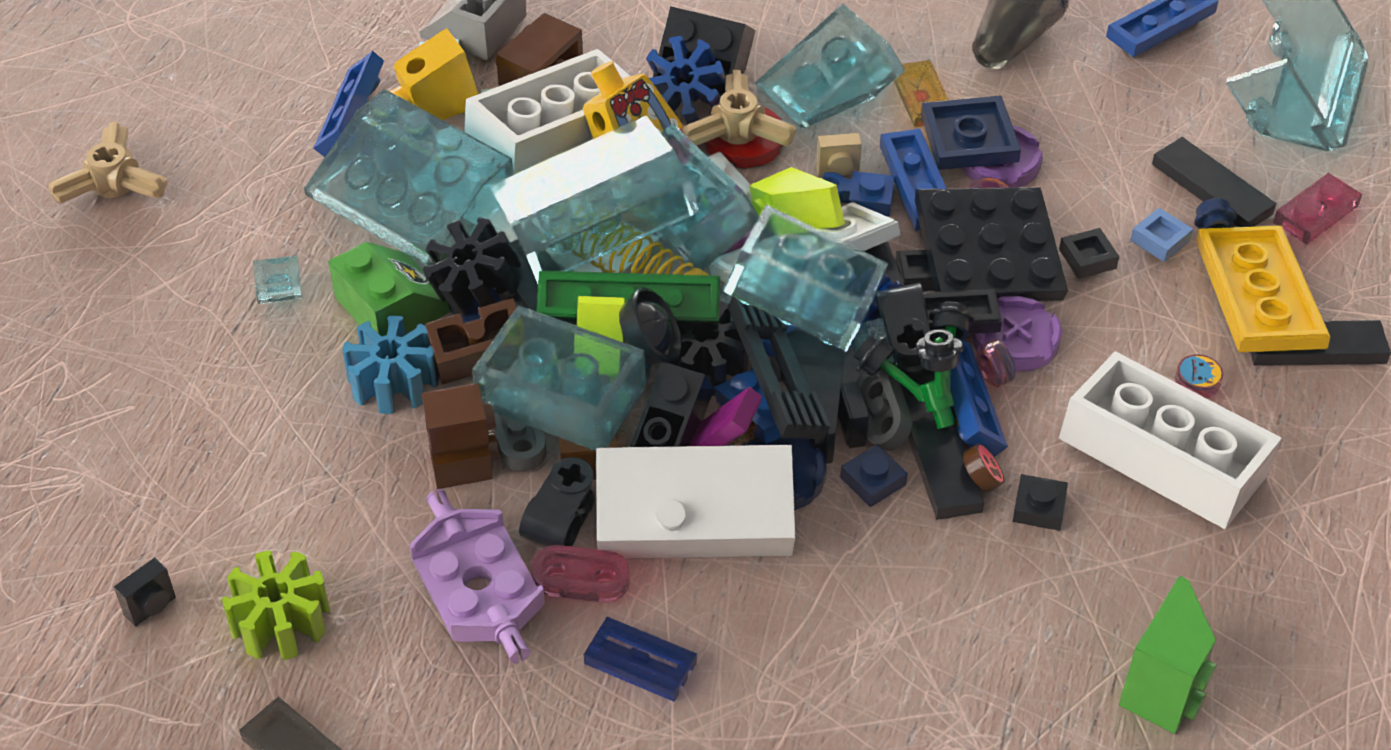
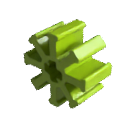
[222,550,330,660]

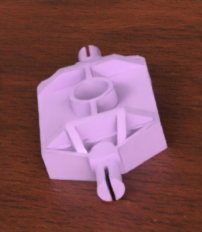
[409,489,545,663]

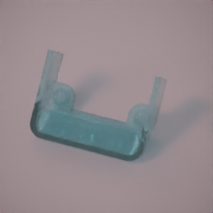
[1226,0,1368,152]

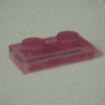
[1273,172,1362,245]

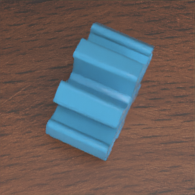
[342,316,439,414]

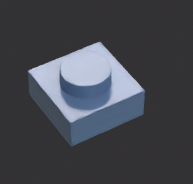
[1130,208,1193,262]

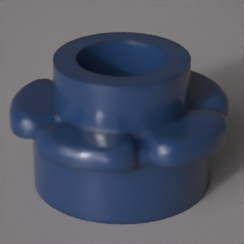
[1194,198,1237,229]

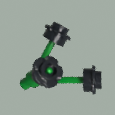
[853,302,974,429]

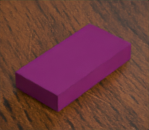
[688,387,762,446]

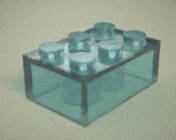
[608,123,762,271]
[723,204,888,351]
[472,305,646,451]

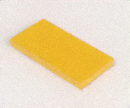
[1196,226,1330,353]

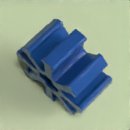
[646,36,726,125]

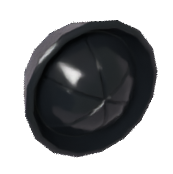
[619,287,682,364]

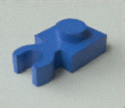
[823,171,895,216]

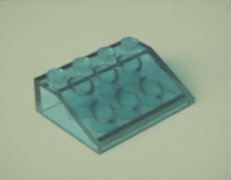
[304,89,515,267]
[489,116,699,284]

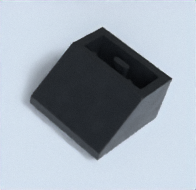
[653,6,756,97]

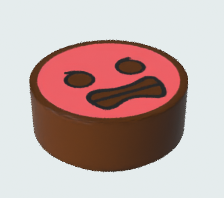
[963,443,1005,492]

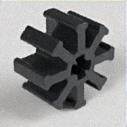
[423,217,522,316]
[666,301,748,396]

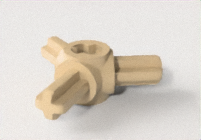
[682,69,796,147]
[49,121,167,204]

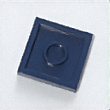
[921,95,1021,170]

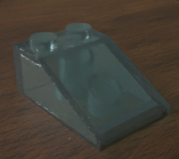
[755,3,905,129]

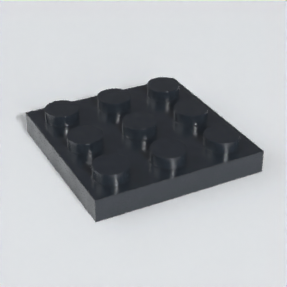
[914,187,1068,301]

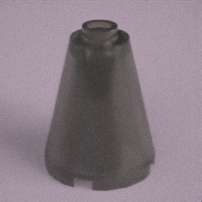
[972,0,1069,69]

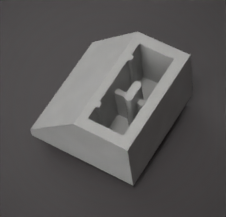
[420,0,527,60]

